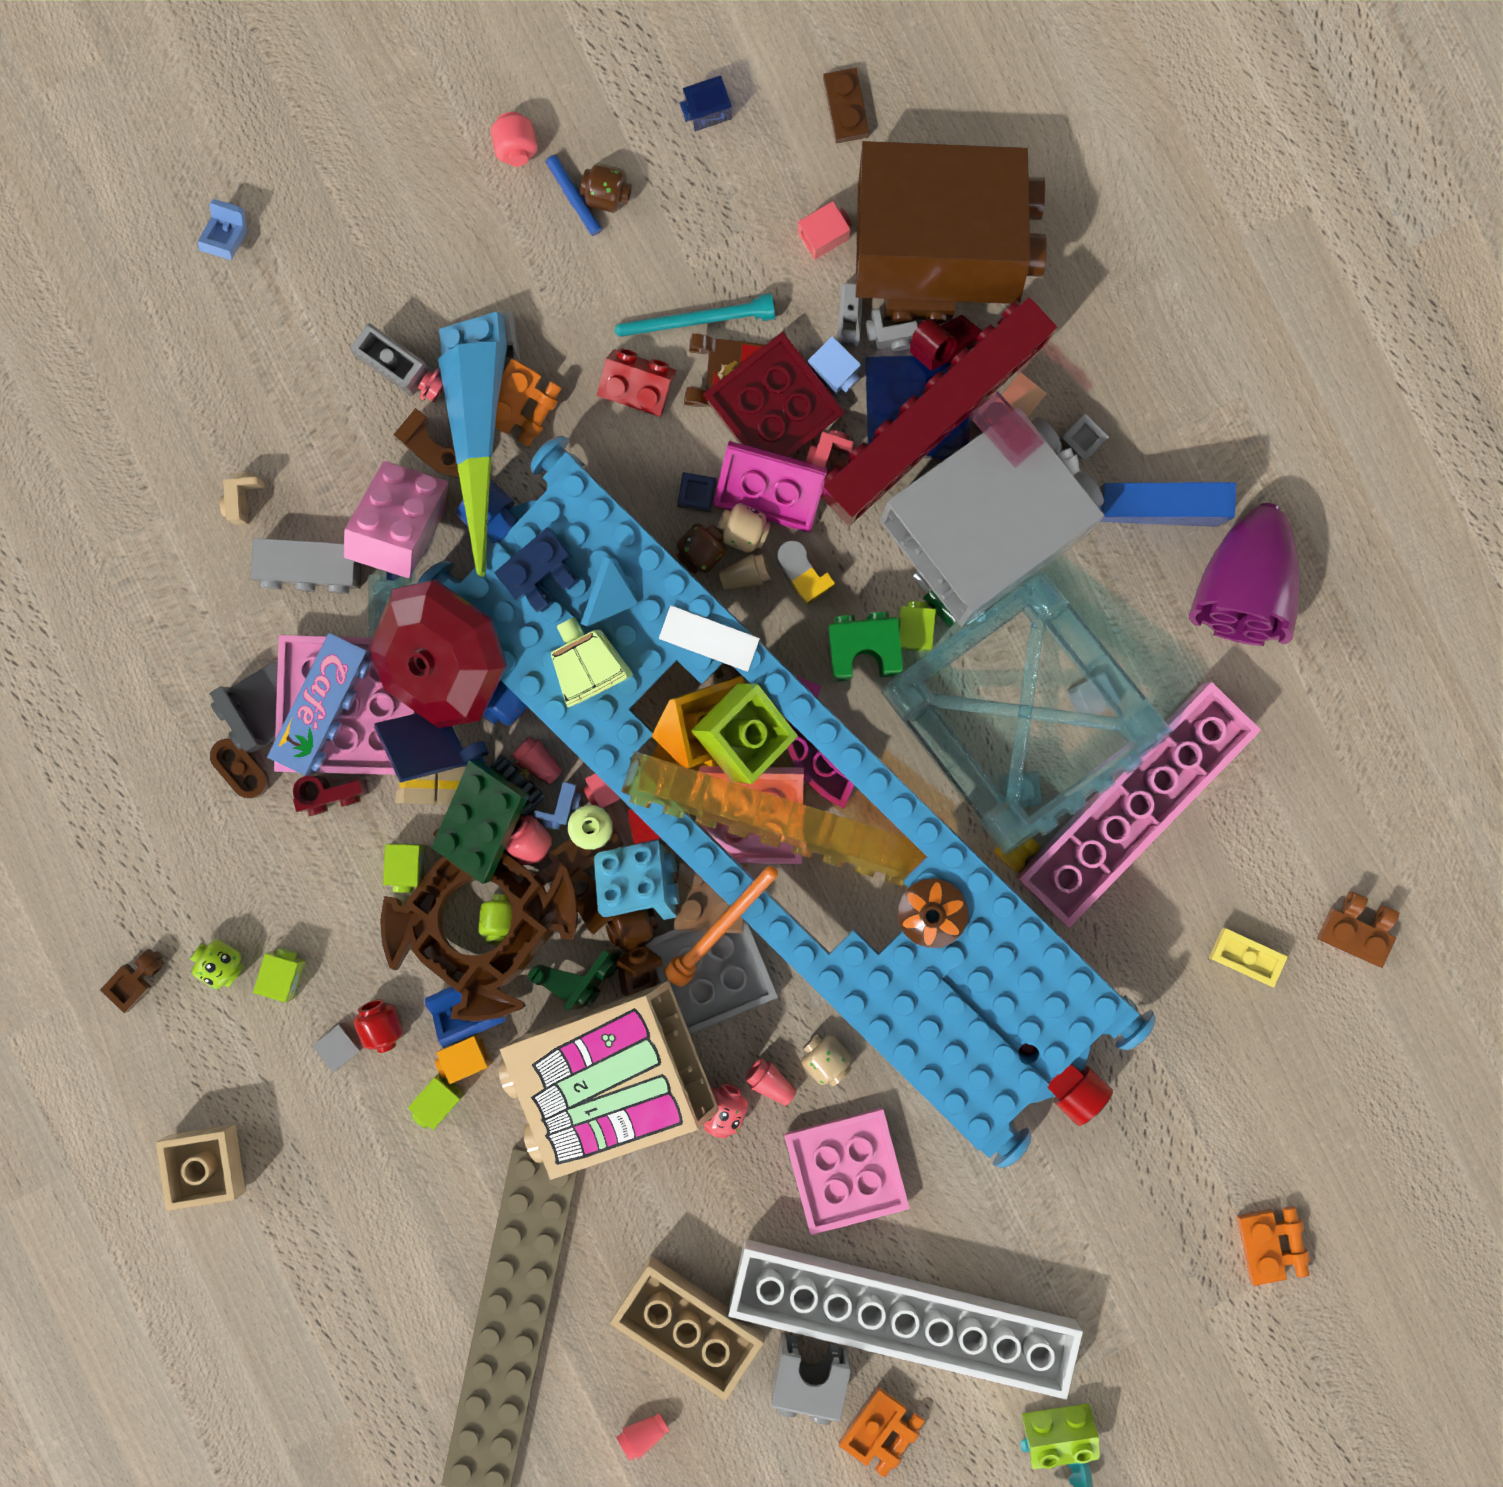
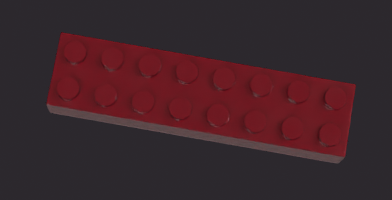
[821,297,1058,527]

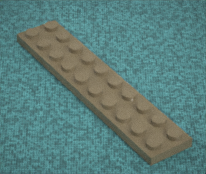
[441,1146,578,1487]

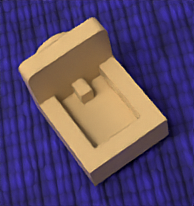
[220,472,265,525]

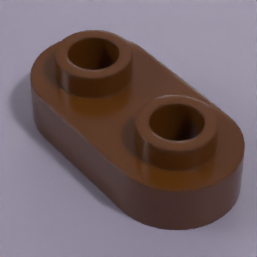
[210,739,269,798]

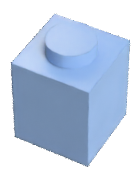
[808,337,861,396]

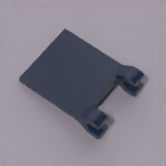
[374,713,489,783]

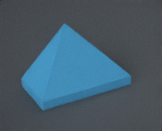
[581,556,638,626]

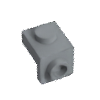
[866,308,917,351]

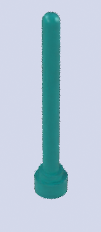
[614,292,776,337]

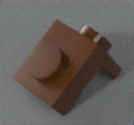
[616,946,663,996]

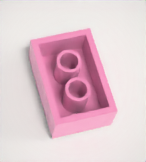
[344,461,448,579]

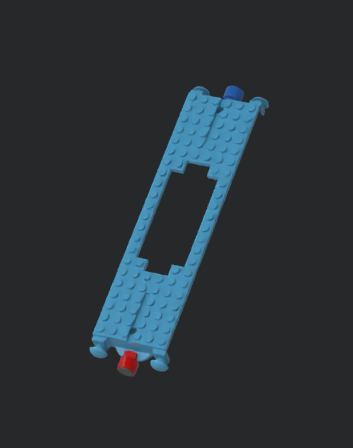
[417,436,1156,1168]

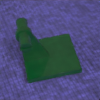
[528,949,621,1011]

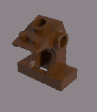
[393,408,460,479]

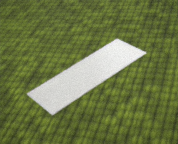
[659,605,760,672]

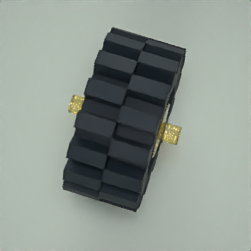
[489,754,546,816]

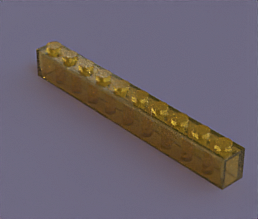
[621,751,926,887]

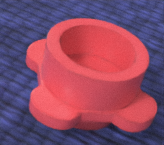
[418,368,443,402]

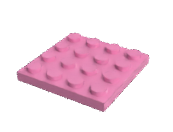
[274,635,416,775]

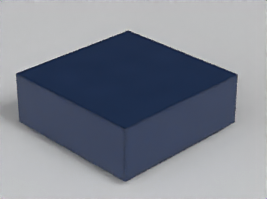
[677,472,716,512]

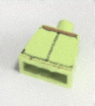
[551,617,634,708]

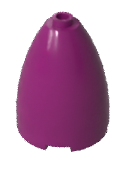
[1189,503,1300,646]

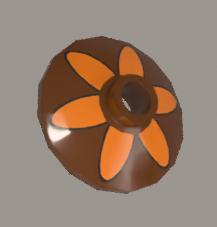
[898,878,968,948]

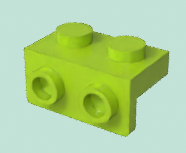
[1022,1403,1100,1469]

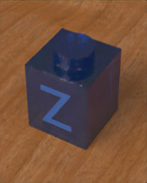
[679,75,732,132]

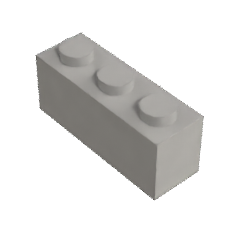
[250,538,361,594]

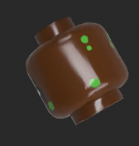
[580,163,632,213]
[676,523,727,574]

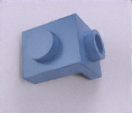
[198,199,247,260]
[533,782,583,830]

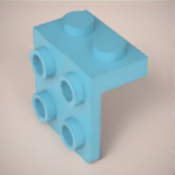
[594,839,680,920]

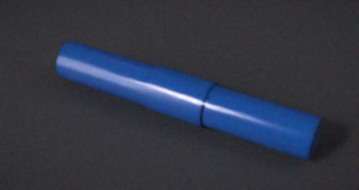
[545,154,603,236]

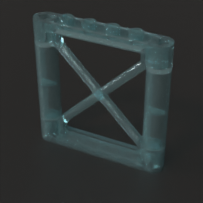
[881,572,1173,855]

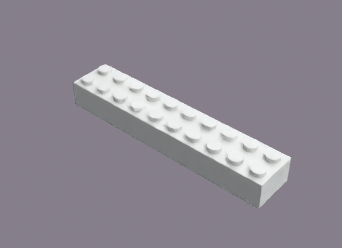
[728,1239,1083,1400]

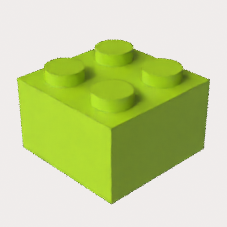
[691,683,798,784]

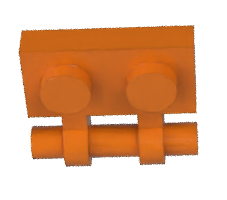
[495,357,562,447]
[1237,1206,1311,1286]
[838,1386,925,1478]

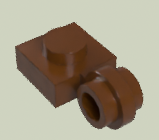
[100,949,165,1013]

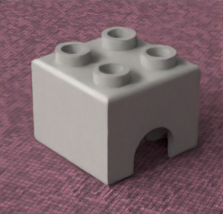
[771,1334,851,1425]

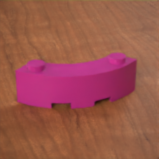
[781,675,854,809]

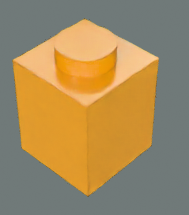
[435,1033,492,1084]

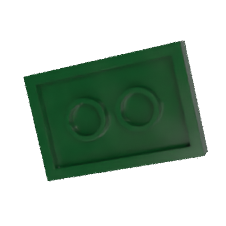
[431,759,529,884]

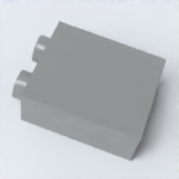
[879,407,1104,628]

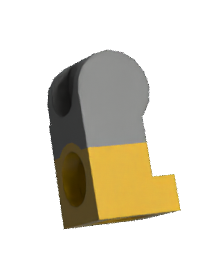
[777,541,835,606]

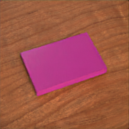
[713,441,828,533]

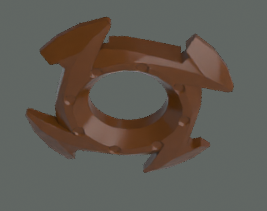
[380,829,578,1022]

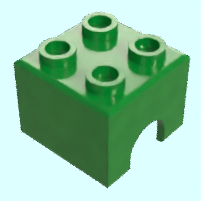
[826,611,903,682]

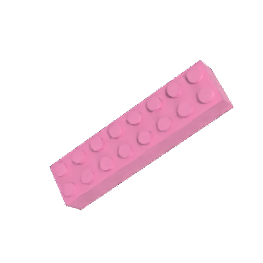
[1014,682,1261,928]

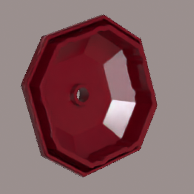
[369,580,507,728]

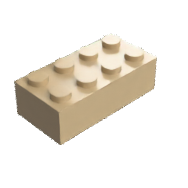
[610,1255,764,1402]

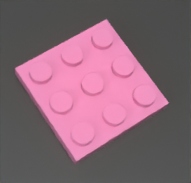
[699,766,804,864]
[784,1107,910,1235]

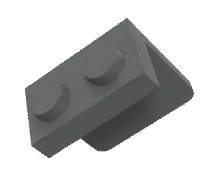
[209,662,278,753]

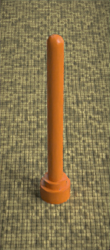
[664,866,778,987]

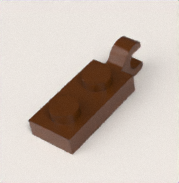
[535,829,623,886]

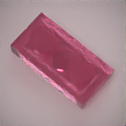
[969,391,1044,468]

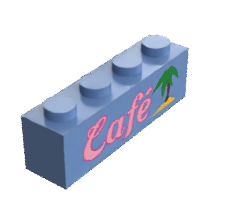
[267,633,372,776]

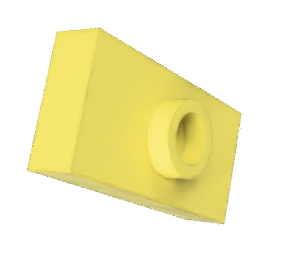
[1209,927,1288,988]

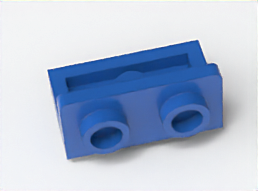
[424,987,506,1048]

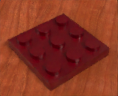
[702,332,845,457]

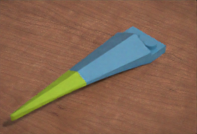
[438,311,507,577]

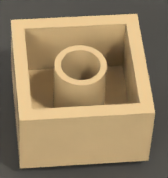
[155,1124,246,1211]

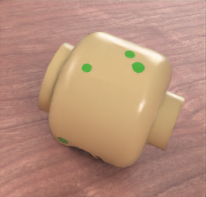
[718,503,770,553]
[801,1035,852,1087]

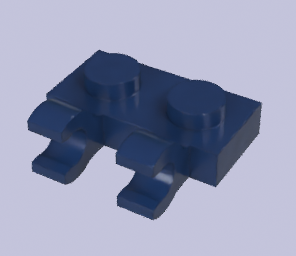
[494,527,580,613]

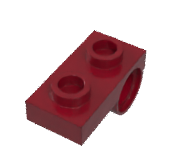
[910,314,982,371]
[293,776,369,817]

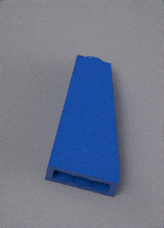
[1098,482,1236,527]

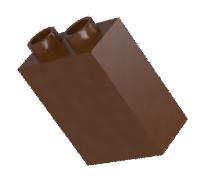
[855,141,1047,304]

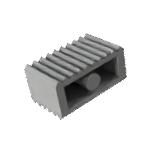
[351,323,431,396]

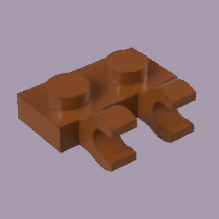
[1317,891,1400,969]

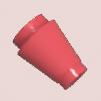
[512,736,563,785]
[745,1058,797,1106]
[616,1413,669,1461]

